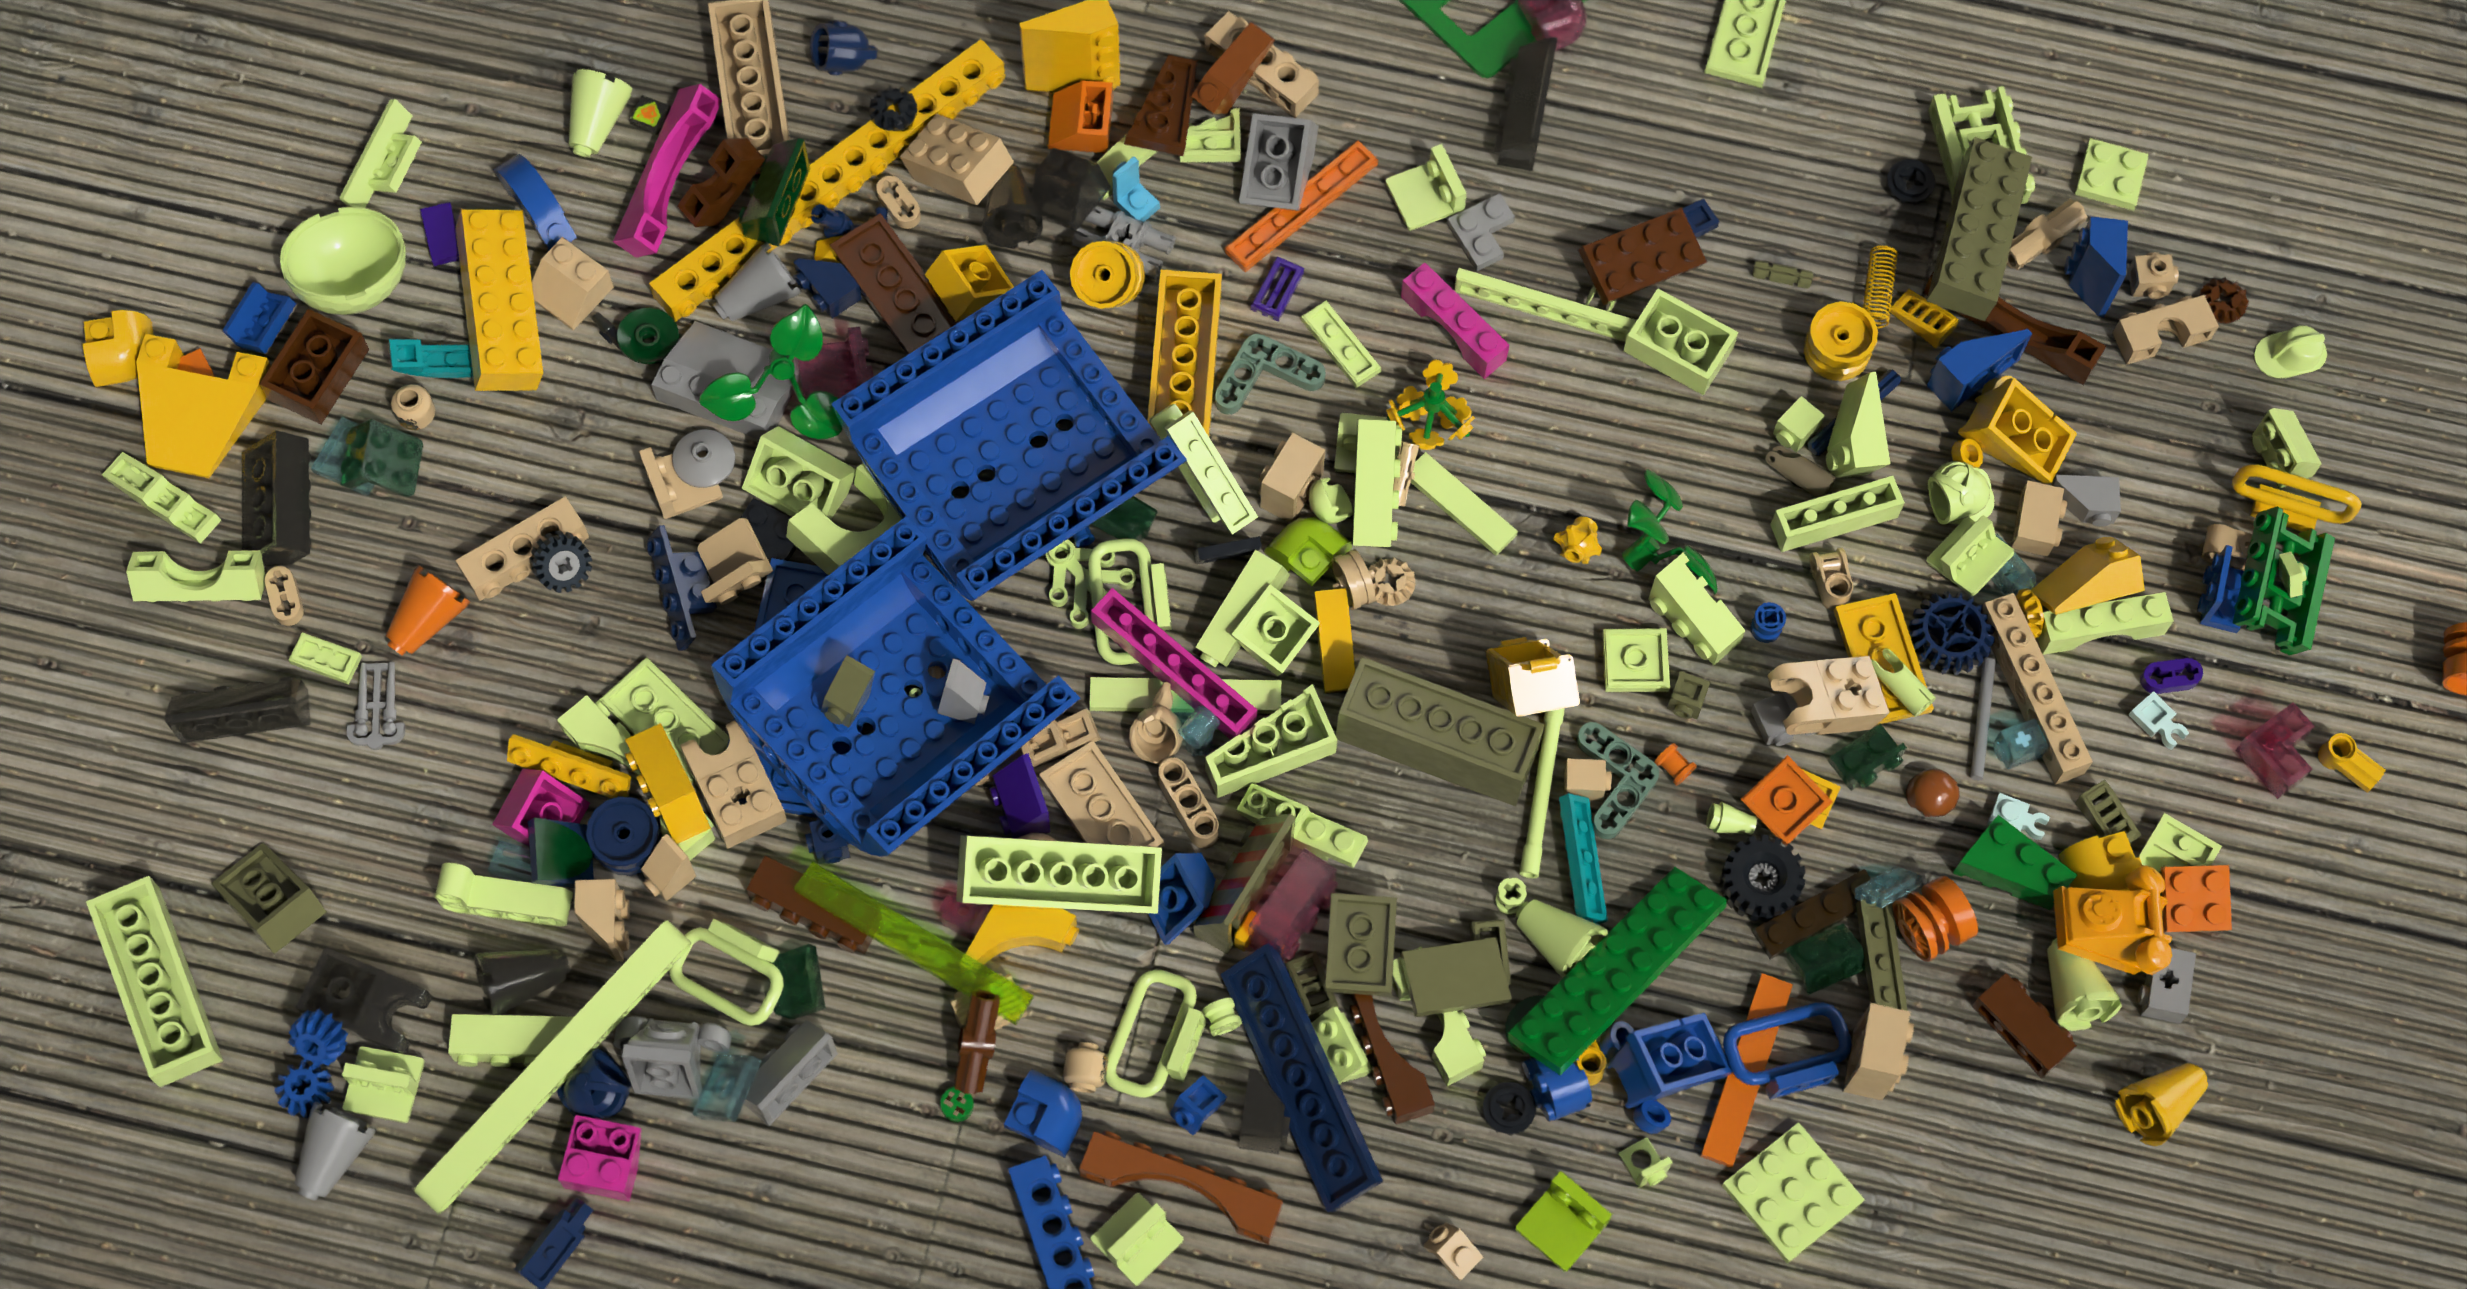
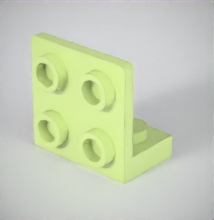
[1386,144,1467,230]

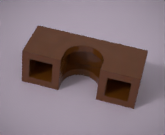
[677,138,765,227]

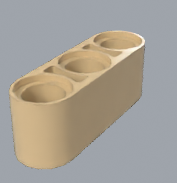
[1158,757,1219,849]

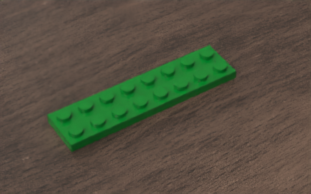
[1508,867,1727,1076]

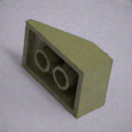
[211,843,326,954]

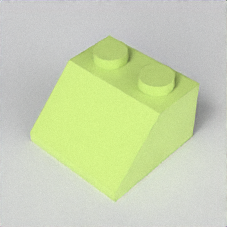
[1231,584,1320,676]

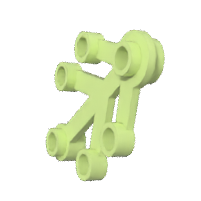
[1046,540,1136,629]

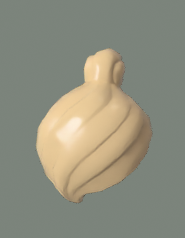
[1129,682,1184,765]

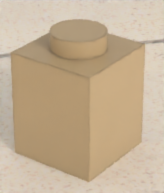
[1564,758,1612,801]

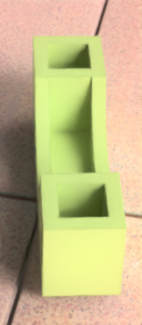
[126,550,266,602]
[2038,592,2174,655]
[1392,947,1486,1086]

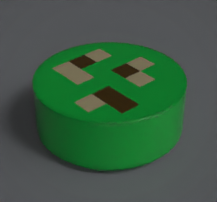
[940,1087,974,1122]

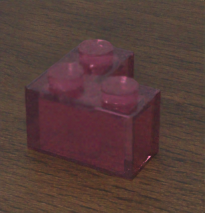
[2235,702,2315,799]

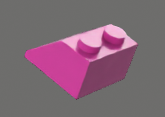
[492,769,590,847]

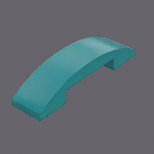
[388,339,473,378]

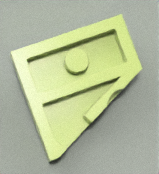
[1180,108,1241,162]
[2138,813,2222,872]

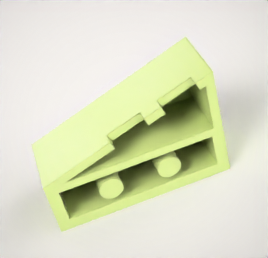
[1648,553,1745,665]

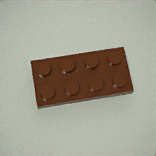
[1578,208,1707,305]

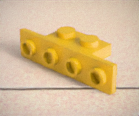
[507,734,631,799]

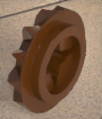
[2199,277,2249,323]

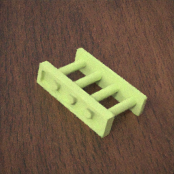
[1149,404,1258,535]

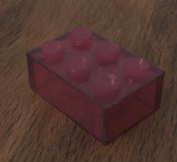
[1248,848,1338,961]

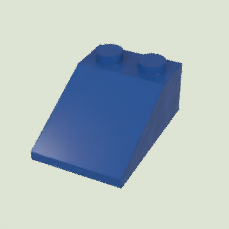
[1927,329,2032,412]

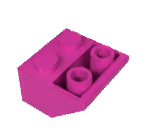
[558,1115,642,1202]

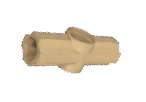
[2007,198,2087,270]

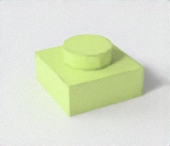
[2279,551,2307,598]

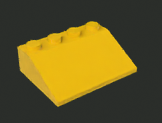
[1019,0,1120,92]

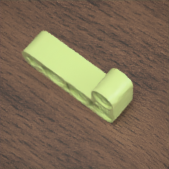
[435,863,573,926]

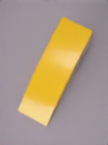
[1314,588,1355,693]

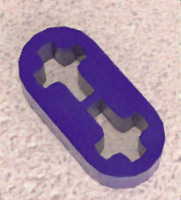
[2140,658,2203,694]

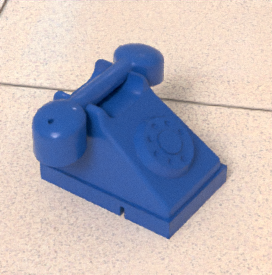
[1599,1012,1733,1134]

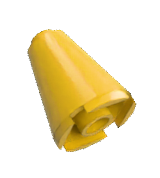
[2115,1063,2208,1147]

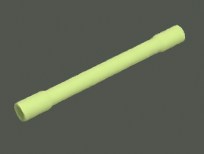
[1519,708,1565,878]

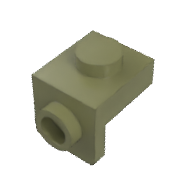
[1667,671,1711,719]

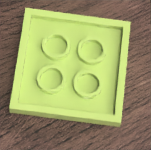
[1722,1122,1865,1264]

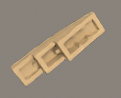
[975,709,1101,786]

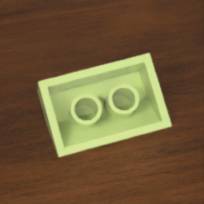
[742,426,856,520]

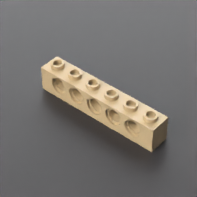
[1981,593,2093,785]

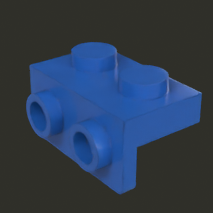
[223,282,296,354]

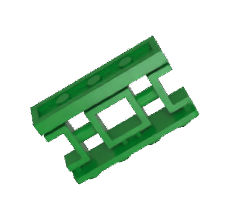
[2233,506,2335,656]

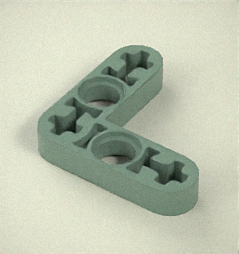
[1215,334,1326,415]
[1577,722,1659,840]

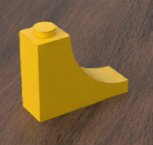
[959,905,1079,979]

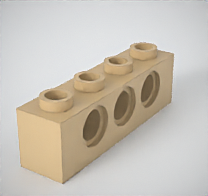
[1205,11,1319,118]
[455,496,589,601]

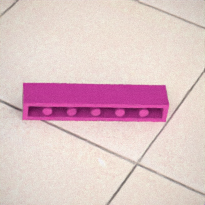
[1091,588,1257,740]

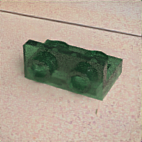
[1092,496,1157,541]
[1828,723,1907,791]

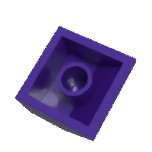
[989,753,1051,838]

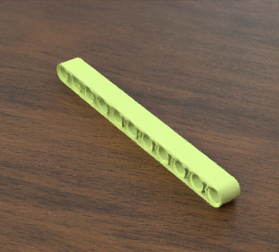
[414,920,692,1214]

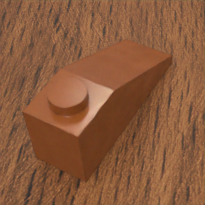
[1191,22,1276,114]

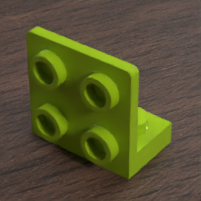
[1515,1170,1613,1272]

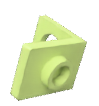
[1619,1137,1673,1188]

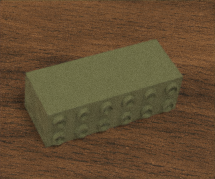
[1336,657,1545,807]

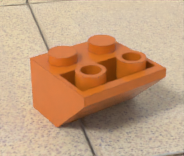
[1048,80,1113,153]

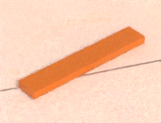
[1225,140,1378,272]
[1700,973,1793,1168]

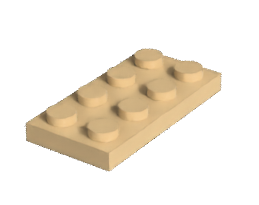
[1039,740,1164,848]

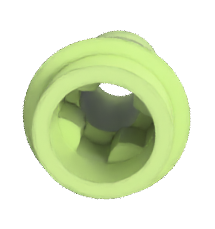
[1706,802,1757,835]

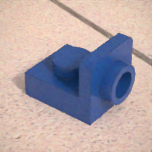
[1170,1075,1227,1135]

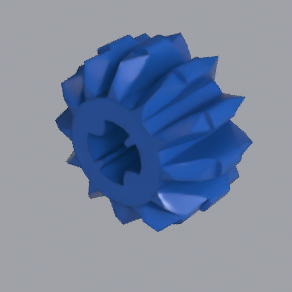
[288,1008,348,1067]
[275,1060,334,1118]

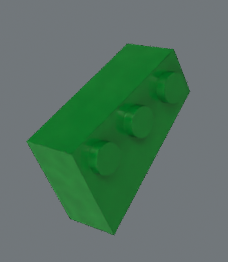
[1952,815,2077,910]

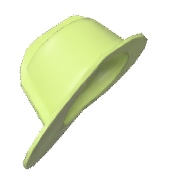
[2254,326,2327,379]

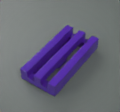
[1251,256,1305,322]

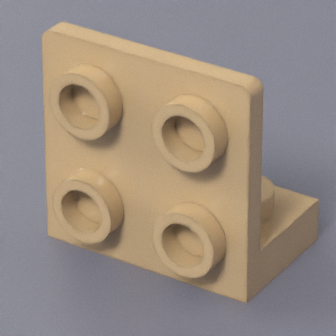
[639,447,723,520]

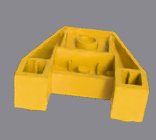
[136,334,271,478]

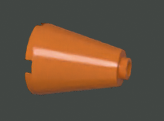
[386,565,470,656]

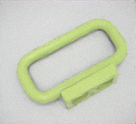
[1088,538,1172,665]
[669,918,783,1026]
[1105,969,1207,1098]

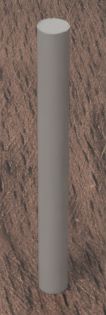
[1970,658,1996,780]

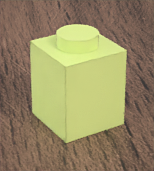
[1773,396,1825,453]

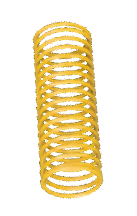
[1863,245,1898,328]

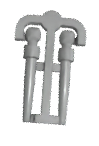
[347,662,405,750]

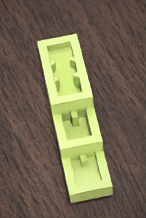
[102,452,221,544]

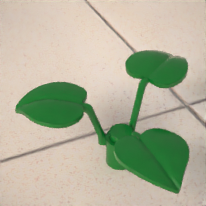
[699,304,842,439]
[1622,469,1718,595]

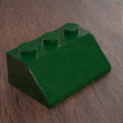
[739,138,810,247]

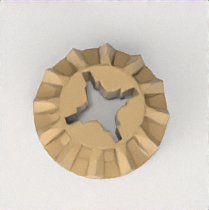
[1368,557,1416,606]

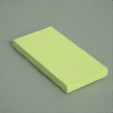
[1704,0,1786,88]
[599,657,729,784]

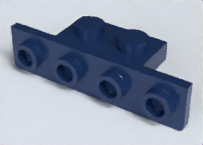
[647,525,717,651]

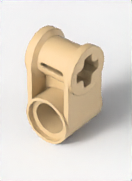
[2202,524,2252,571]
[1810,548,1853,611]

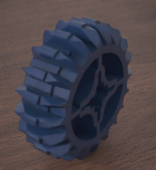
[1908,591,1995,676]

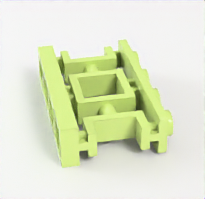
[1928,86,2035,204]

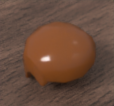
[1906,769,1960,817]

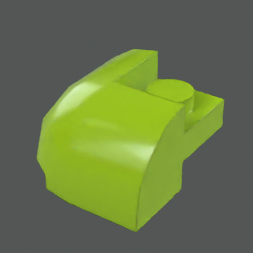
[1264,517,1352,586]

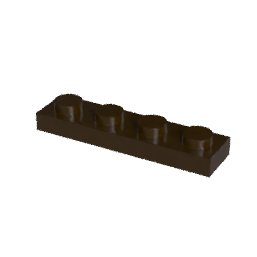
[1753,869,1882,959]

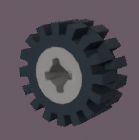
[530,531,592,593]

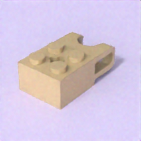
[1767,656,1890,735]
[680,720,787,849]

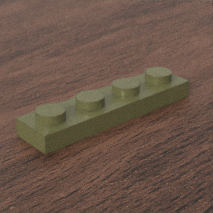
[1856,899,1910,1023]

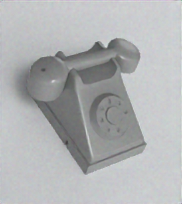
[613,1016,732,1099]

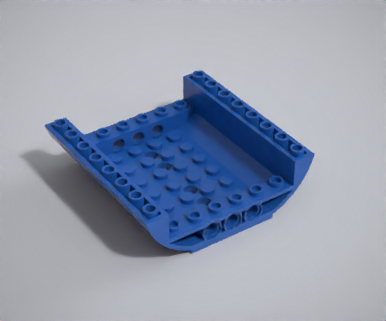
[831,270,1187,601]
[711,516,1080,857]

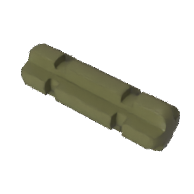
[1753,260,1813,289]

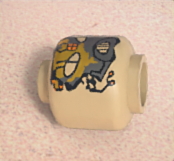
[391,384,436,430]
[1063,1042,1108,1093]

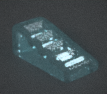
[1991,533,2036,596]

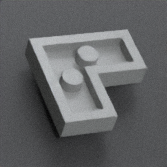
[1447,193,1515,271]

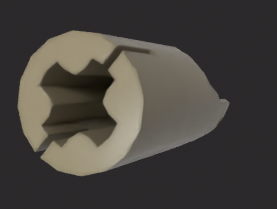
[1765,445,1837,498]

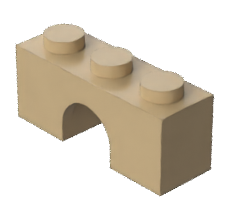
[2112,295,2219,365]

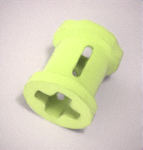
[1495,878,1527,915]

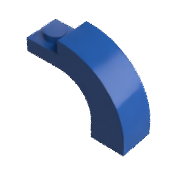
[493,154,577,251]

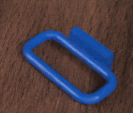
[1723,1002,1852,1100]

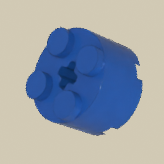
[1522,1057,1592,1122]

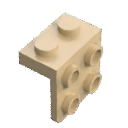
[698,518,773,605]

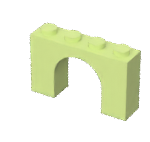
[786,463,901,575]

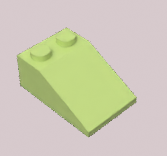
[1826,372,1890,478]

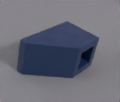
[794,258,862,319]

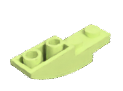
[1237,783,1368,868]

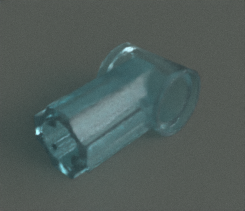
[1178,706,1221,756]

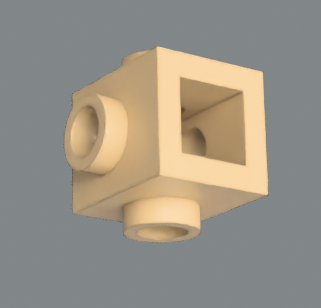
[2128,252,2179,299]

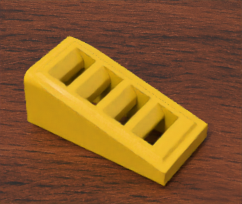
[1890,289,1959,349]

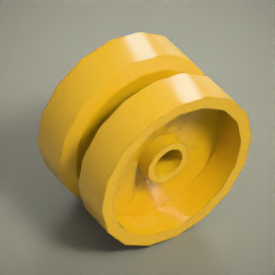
[1070,241,1145,309]
[1804,301,1878,381]

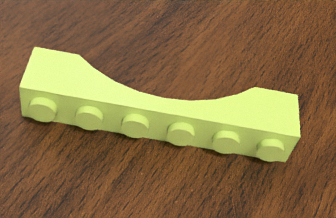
[557,695,715,861]

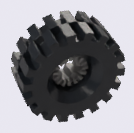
[1720,835,1806,922]

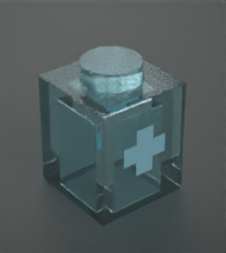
[1994,718,2049,770]

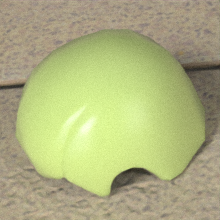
[1309,477,1353,524]

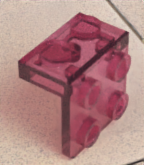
[797,327,873,399]

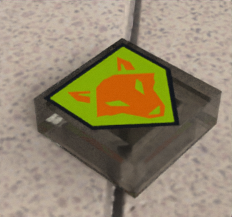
[629,95,670,135]

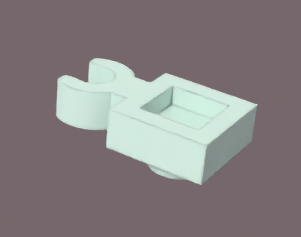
[2129,691,2189,750]
[1987,793,2050,840]

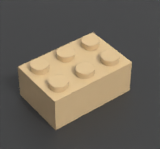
[900,114,1014,205]
[1843,1003,1914,1100]

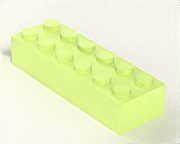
[956,835,1162,914]
[86,876,223,1087]

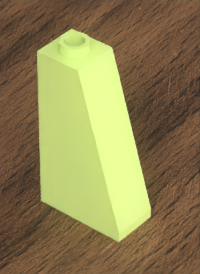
[1196,550,1290,668]

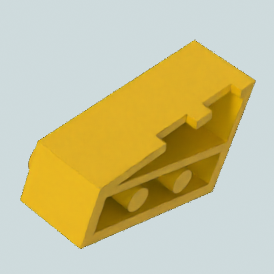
[624,723,711,844]

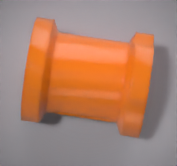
[1654,743,1697,786]

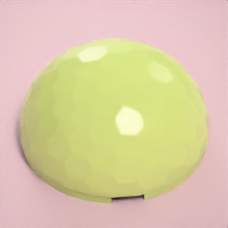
[280,207,406,315]

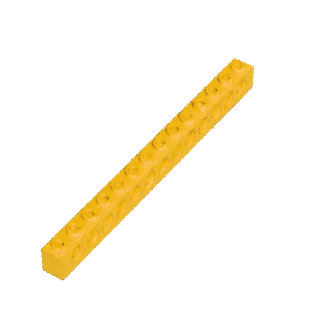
[649,39,1005,322]

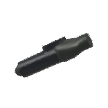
[592,312,623,353]

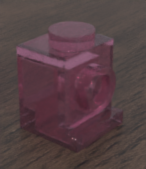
[939,891,991,941]

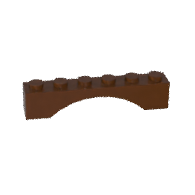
[1923,271,2107,385]
[1344,993,1435,1125]

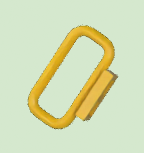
[2232,464,2361,532]

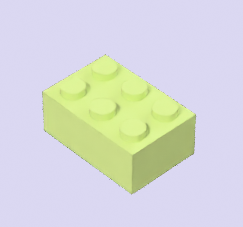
[1624,288,1738,396]

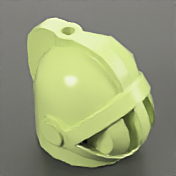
[1928,461,1994,525]

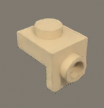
[1423,1223,1483,1281]

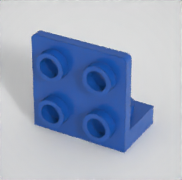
[2197,545,2244,633]

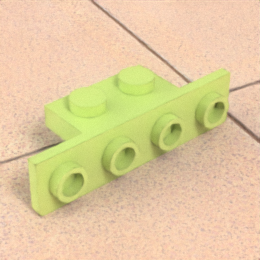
[340,99,422,208]

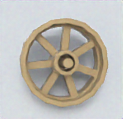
[1331,549,1376,610]

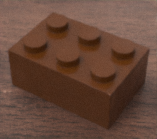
[259,309,369,425]

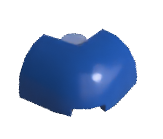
[1004,1069,1082,1158]

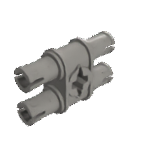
[1072,203,1176,279]

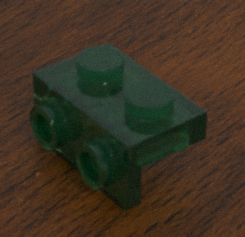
[1786,923,1865,994]
[768,944,826,1020]

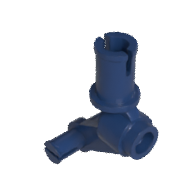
[811,204,888,238]

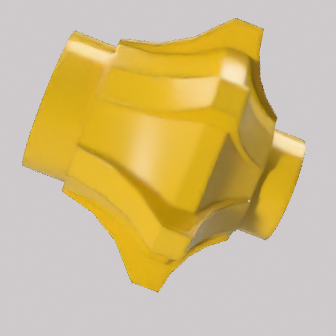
[1554,516,1602,564]

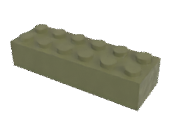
[1927,137,2032,321]

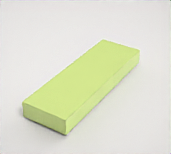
[1301,301,1381,388]

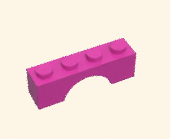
[1401,262,1509,379]

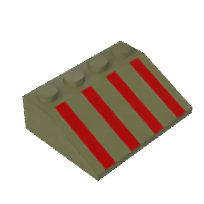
[1192,814,1295,954]

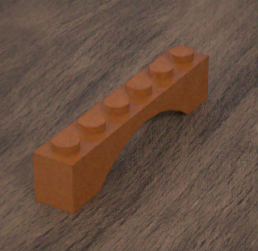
[1079,1131,1283,1245]

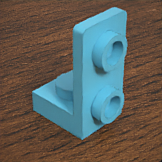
[1112,157,1160,222]

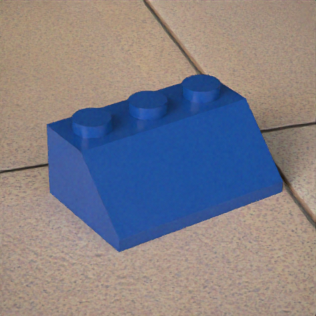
[2065,217,2128,317]

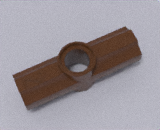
[954,990,1000,1094]

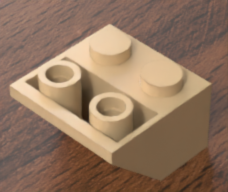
[575,879,630,961]

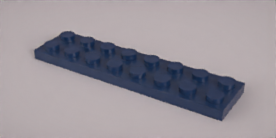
[1221,943,1384,1213]

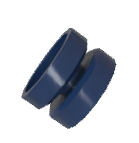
[586,796,663,876]

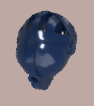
[810,20,878,76]
[557,1049,632,1119]

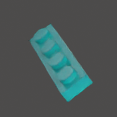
[1559,793,1608,925]

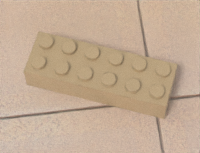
[708,0,790,175]

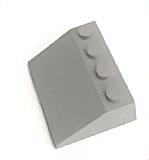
[651,321,807,440]

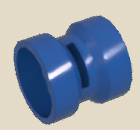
[1750,602,1786,643]

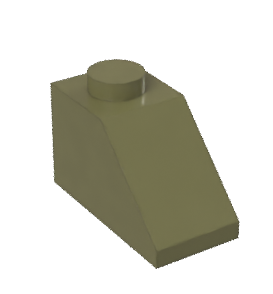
[821,655,875,728]

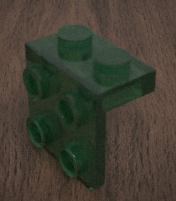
[340,419,423,497]

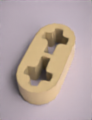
[876,176,921,229]
[265,566,304,626]

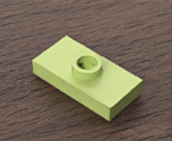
[288,632,362,685]

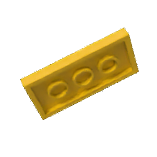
[1834,593,1934,725]

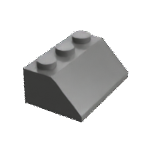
[737,1020,838,1126]

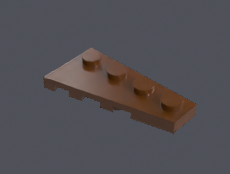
[1124,55,1198,156]

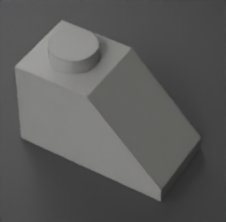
[2051,475,2121,527]
[937,659,989,724]

